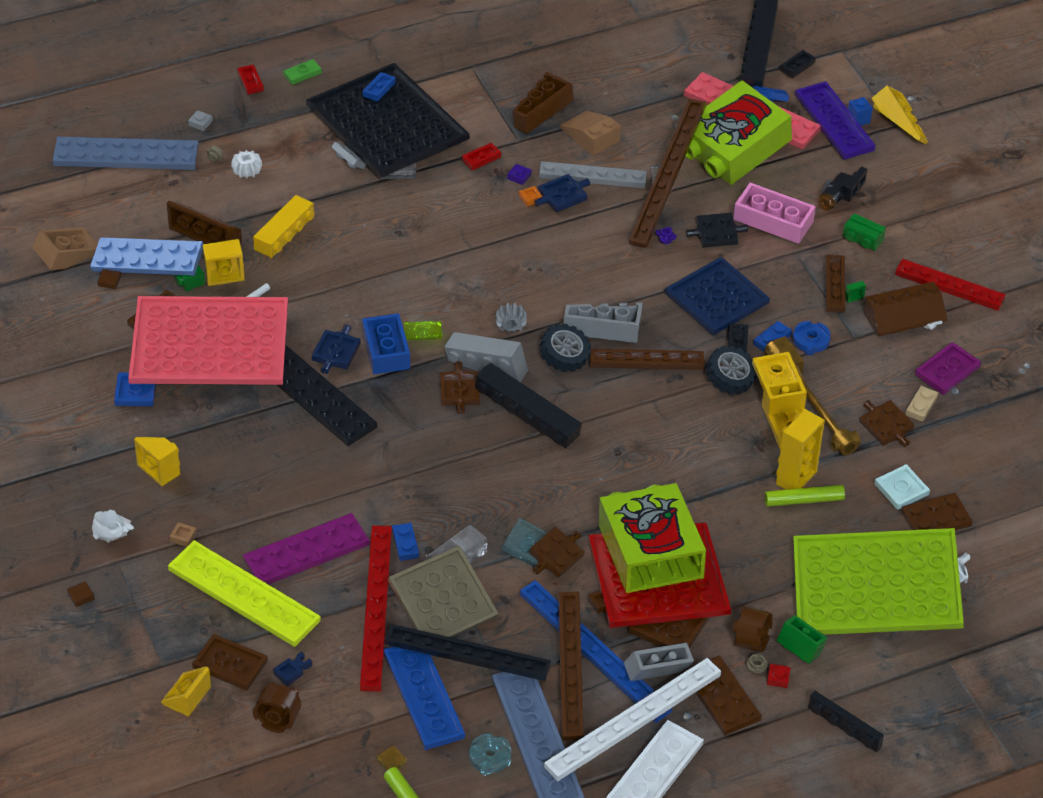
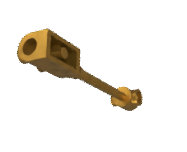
[763,336,861,456]

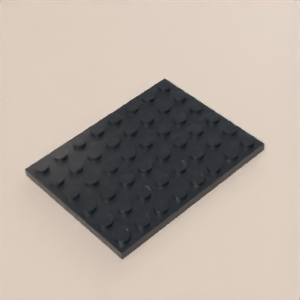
[306,63,470,178]

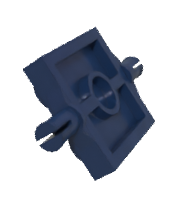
[535,174,590,212]
[312,324,361,374]

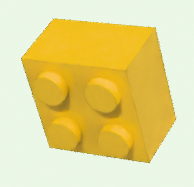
[202,239,245,286]

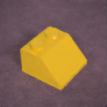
[134,437,180,486]

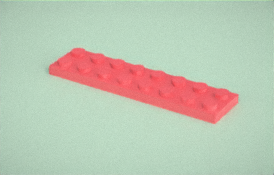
[684,72,820,150]

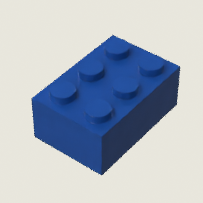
[362,313,410,375]

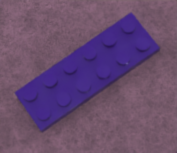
[795,81,876,160]

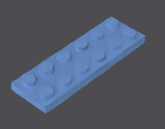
[90,237,203,276]

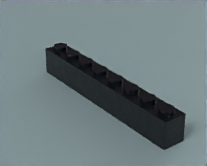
[739,0,778,88]

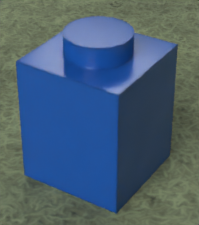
[848,97,873,126]

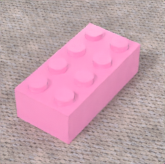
[733,183,816,244]

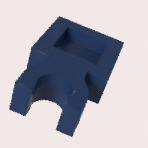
[273,652,312,686]

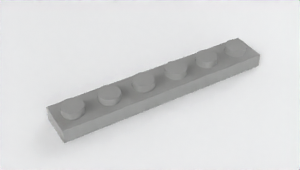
[539,161,647,188]

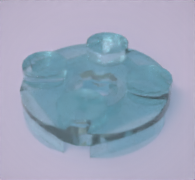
[469,734,512,775]

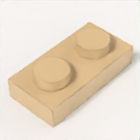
[905,386,939,422]

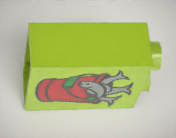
[685,80,792,185]
[599,483,706,593]

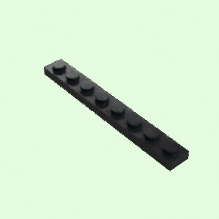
[385,624,551,681]

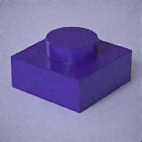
[507,164,532,185]

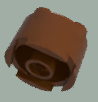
[733,606,773,652]
[253,682,301,733]

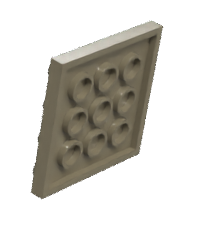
[388,545,499,638]

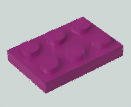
[915,342,981,395]

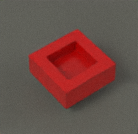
[767,664,791,688]

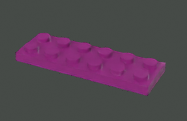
[243,513,370,585]

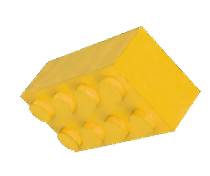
[776,409,825,490]

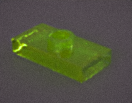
[404,321,442,340]

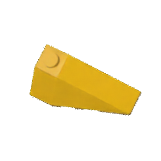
[871,85,928,144]

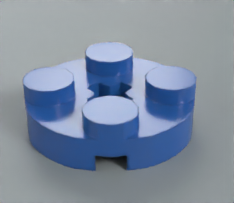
[793,321,830,355]

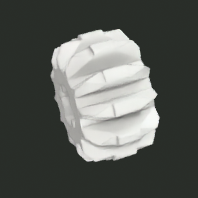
[231,149,262,178]

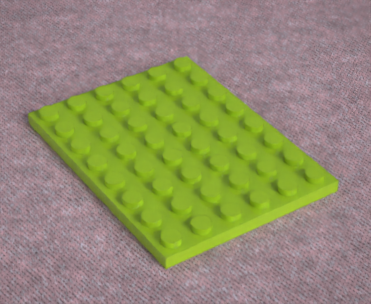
[793,528,964,635]

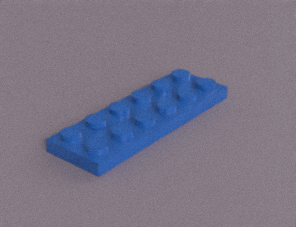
[384,647,465,750]

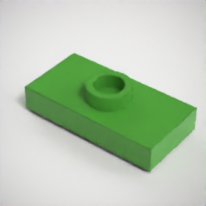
[283,59,322,85]

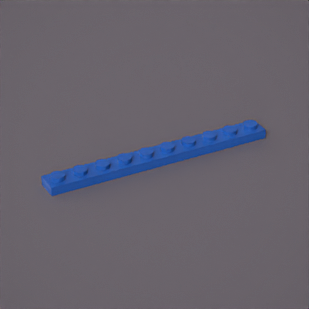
[520,580,672,723]

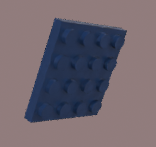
[665,257,770,336]

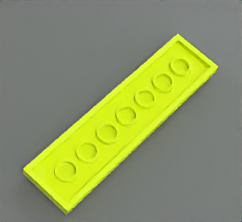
[168,540,321,647]

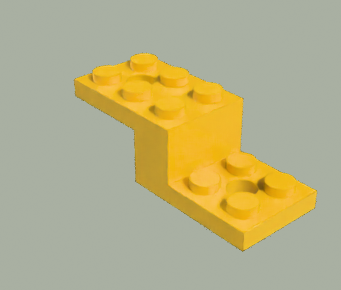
[752,352,807,446]

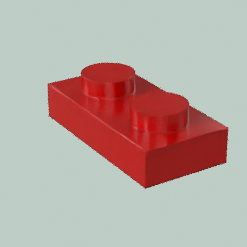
[237,64,264,95]
[462,142,501,171]

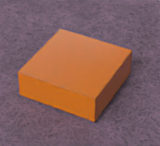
[519,186,543,207]

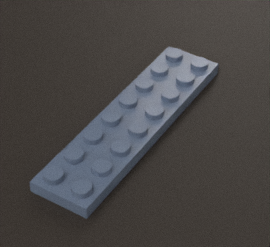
[53,137,199,170]
[492,672,584,798]

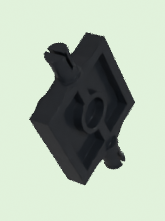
[686,213,748,248]

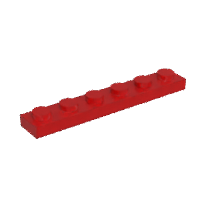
[895,258,1006,311]

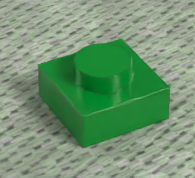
[845,281,866,303]

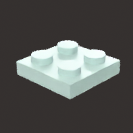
[874,464,930,510]

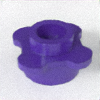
[656,227,677,244]

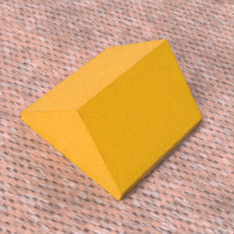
[161,666,211,717]

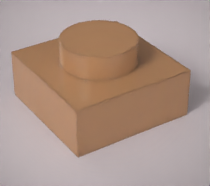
[169,522,197,547]

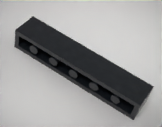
[475,363,582,448]

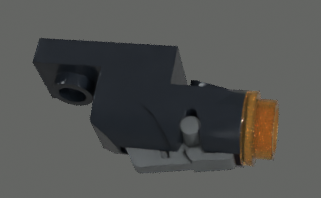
[818,166,868,210]

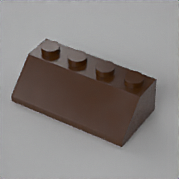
[167,201,242,244]
[864,282,948,336]

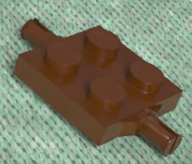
[440,361,480,414]
[859,400,914,447]
[529,526,585,578]

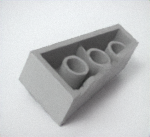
[564,302,643,343]
[444,332,528,382]

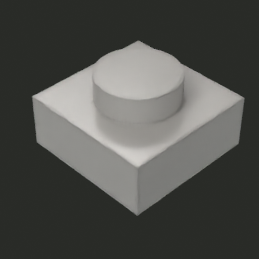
[188,110,213,131]

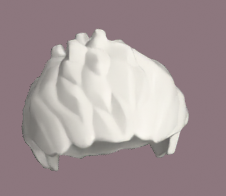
[92,509,134,543]

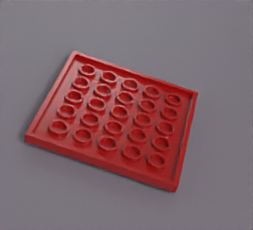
[589,522,731,628]

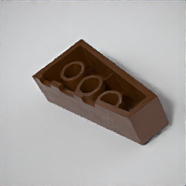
[513,72,574,134]

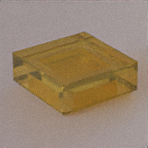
[376,745,407,771]

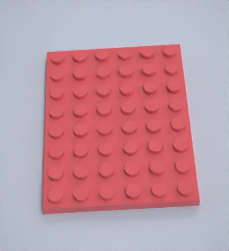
[128,296,288,385]

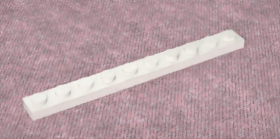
[544,658,721,781]

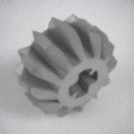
[496,302,527,334]

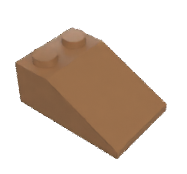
[560,111,621,156]
[32,227,98,270]

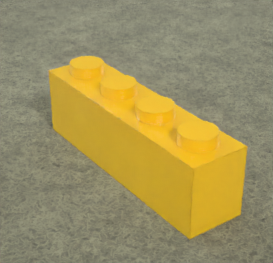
[253,195,315,258]

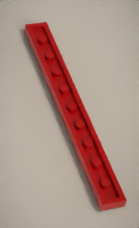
[360,525,392,692]

